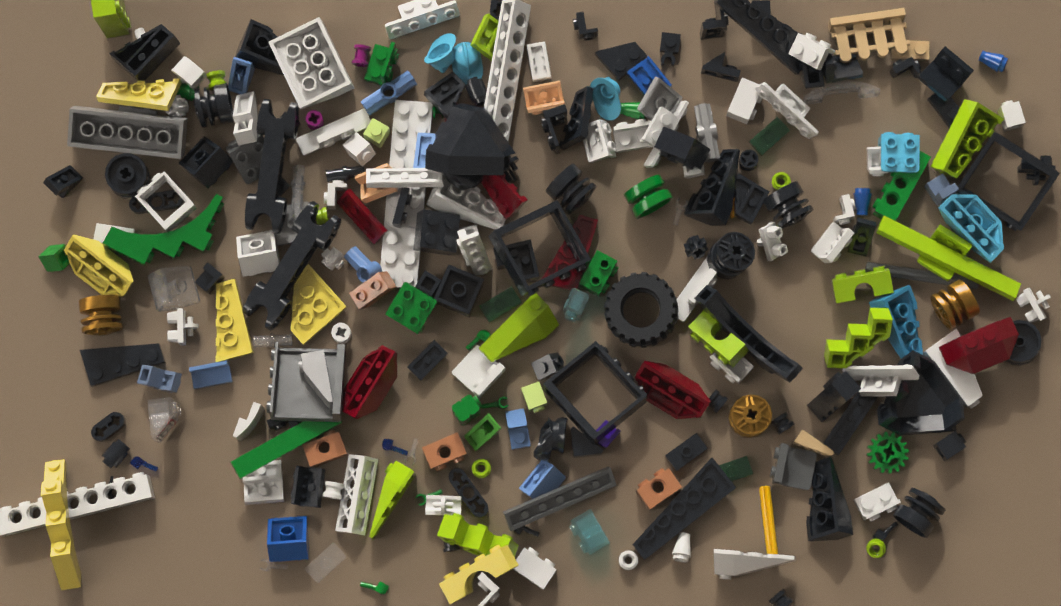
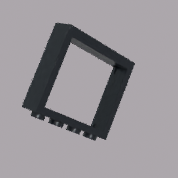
[957,131,1060,231]
[488,200,591,297]
[543,341,647,445]

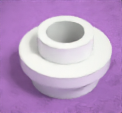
[619,550,638,570]

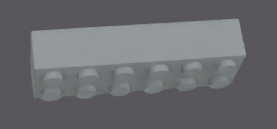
[67,106,188,159]

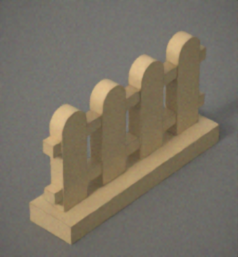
[828,8,910,63]

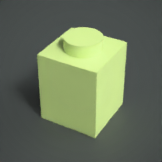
[363,118,390,148]
[521,382,547,413]

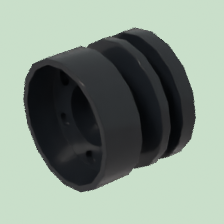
[194,83,234,128]
[546,163,597,215]
[763,181,814,229]
[707,232,755,280]
[893,488,946,538]

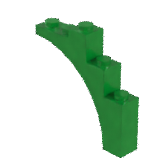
[103,194,225,266]

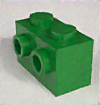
[579,250,619,297]

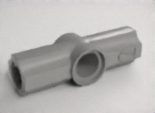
[694,103,720,163]

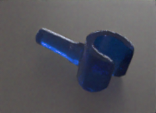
[382,439,408,456]
[130,456,159,472]

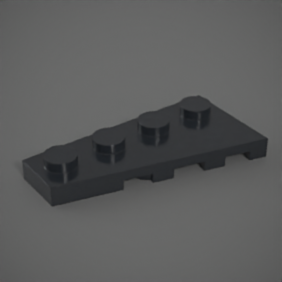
[80,343,165,387]

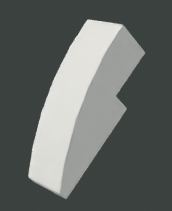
[233,91,258,146]

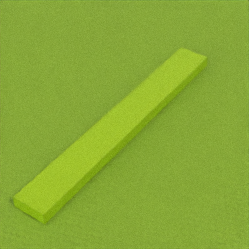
[876,216,1021,301]

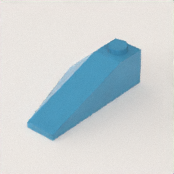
[869,285,923,359]

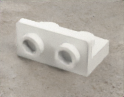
[583,119,616,163]
[613,119,652,153]
[854,482,901,522]

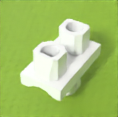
[757,222,788,261]
[1016,288,1051,323]
[167,308,199,345]
[425,495,461,516]

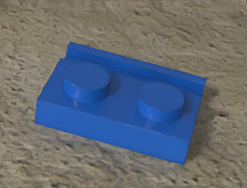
[627,56,672,95]

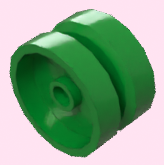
[624,175,673,219]

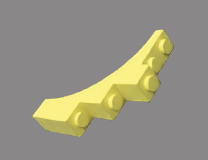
[41,459,81,590]

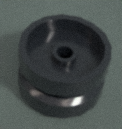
[105,153,151,199]
[1006,320,1042,366]

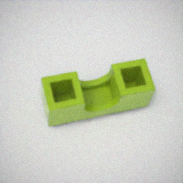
[831,266,894,303]
[688,310,748,368]

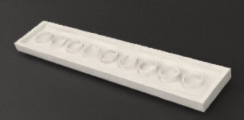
[380,100,433,288]

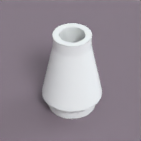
[672,532,691,562]

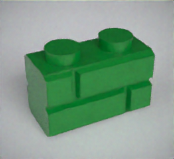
[452,394,482,426]

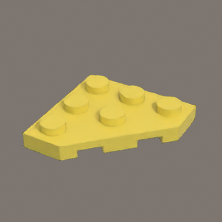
[290,264,347,345]

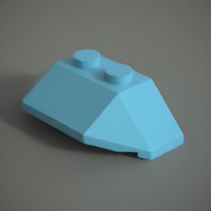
[938,194,1004,263]

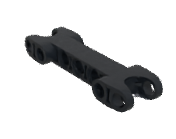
[245,99,299,234]
[243,201,341,331]

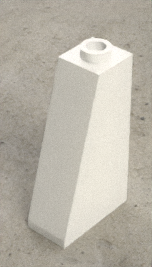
[923,329,983,409]

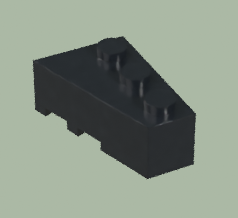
[109,24,180,81]

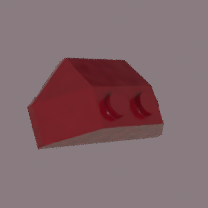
[939,317,1019,374]
[342,345,397,419]
[635,361,711,419]

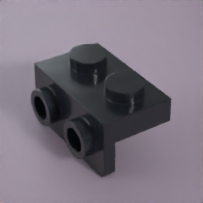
[291,466,326,508]

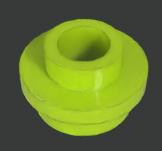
[772,172,791,190]
[472,459,491,478]
[866,539,886,558]

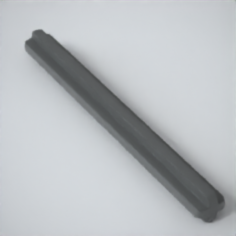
[865,262,979,289]

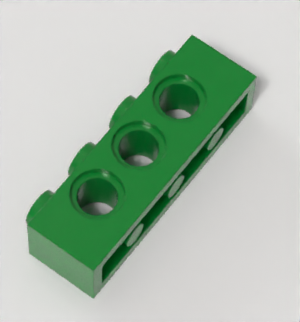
[872,151,931,221]

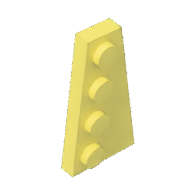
[216,279,254,362]

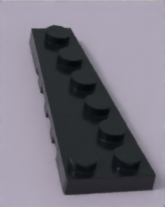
[714,0,802,75]
[632,457,736,560]

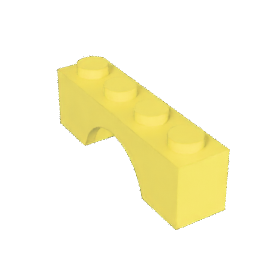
[439,545,519,604]

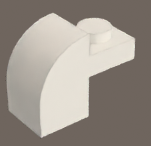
[171,56,207,90]

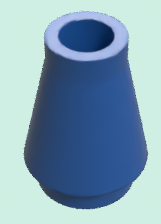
[978,51,1008,72]
[853,188,872,215]

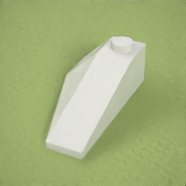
[426,173,505,230]

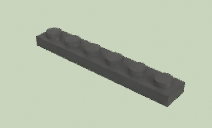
[503,466,617,531]

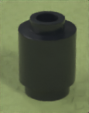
[465,77,487,106]
[102,439,130,468]

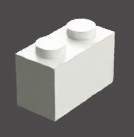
[726,78,762,124]
[513,547,556,590]

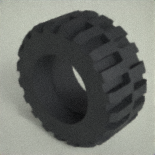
[604,272,679,348]

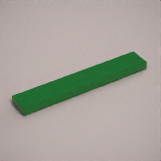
[230,421,342,479]

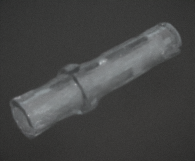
[291,165,306,222]

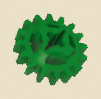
[866,432,909,474]

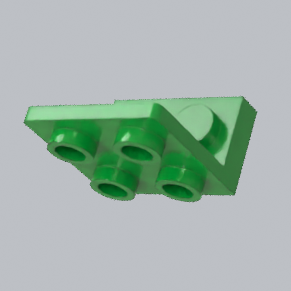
[364,41,399,86]
[385,282,437,334]

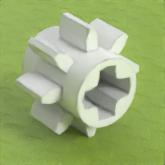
[166,95,189,118]
[321,247,344,271]

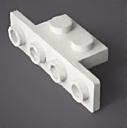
[385,0,460,39]
[755,82,819,139]
[641,101,689,168]
[296,109,371,156]
[457,229,493,276]
[677,257,718,322]
[843,365,919,396]

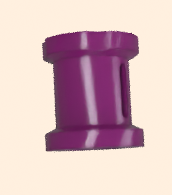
[352,44,371,67]
[305,110,324,131]

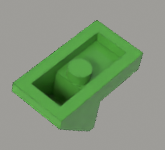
[464,413,501,451]

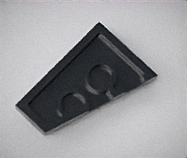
[559,86,593,150]

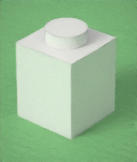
[997,100,1026,132]
[342,132,376,167]

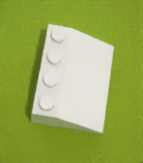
[269,17,354,109]

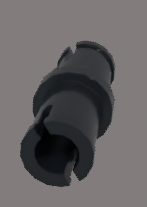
[326,166,365,182]

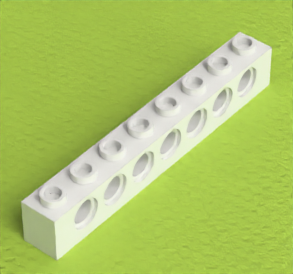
[484,0,531,141]
[0,472,155,537]

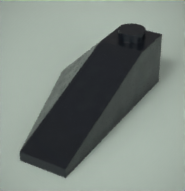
[235,19,284,75]
[684,149,740,226]
[806,457,853,542]

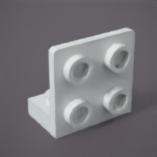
[452,345,505,399]
[477,572,500,606]

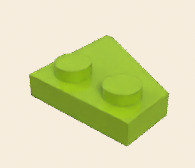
[470,13,499,61]

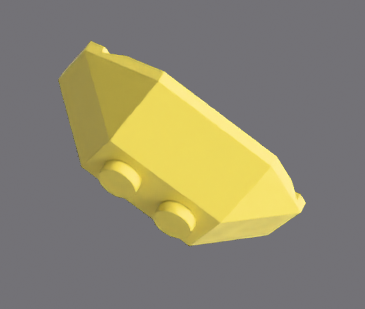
[64,235,133,297]

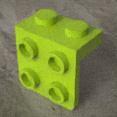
[917,224,972,281]

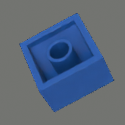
[267,516,309,562]

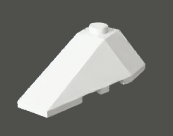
[714,549,796,580]

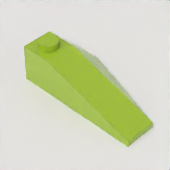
[479,293,559,362]
[369,461,416,540]

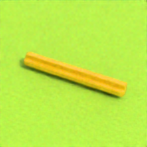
[759,486,778,554]

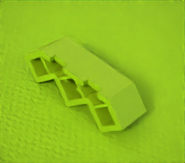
[824,308,893,368]
[437,513,519,557]

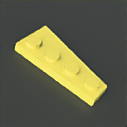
[96,78,181,111]

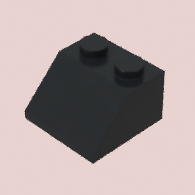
[179,136,233,189]

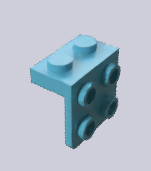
[878,132,920,173]

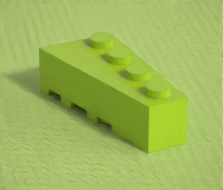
[91,0,131,38]
[930,99,1004,178]

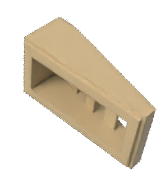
[792,430,834,457]

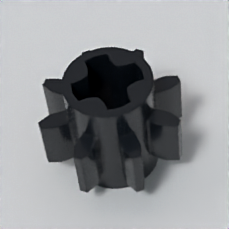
[684,235,708,259]

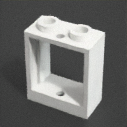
[135,171,197,232]

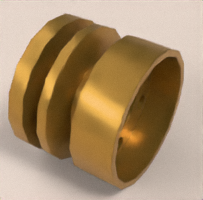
[930,279,980,330]
[79,295,123,336]
[728,394,772,438]

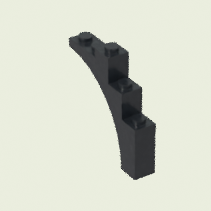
[694,285,803,383]

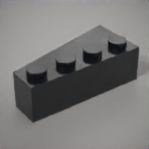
[807,371,861,422]

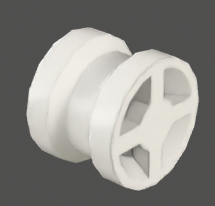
[331,323,352,344]
[323,481,344,500]

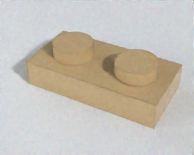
[890,40,929,61]

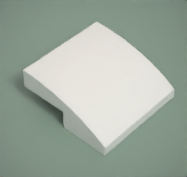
[233,402,265,441]
[243,460,284,505]

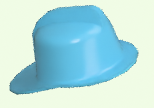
[424,33,456,73]
[452,42,483,85]
[590,77,621,120]

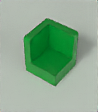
[38,244,70,272]

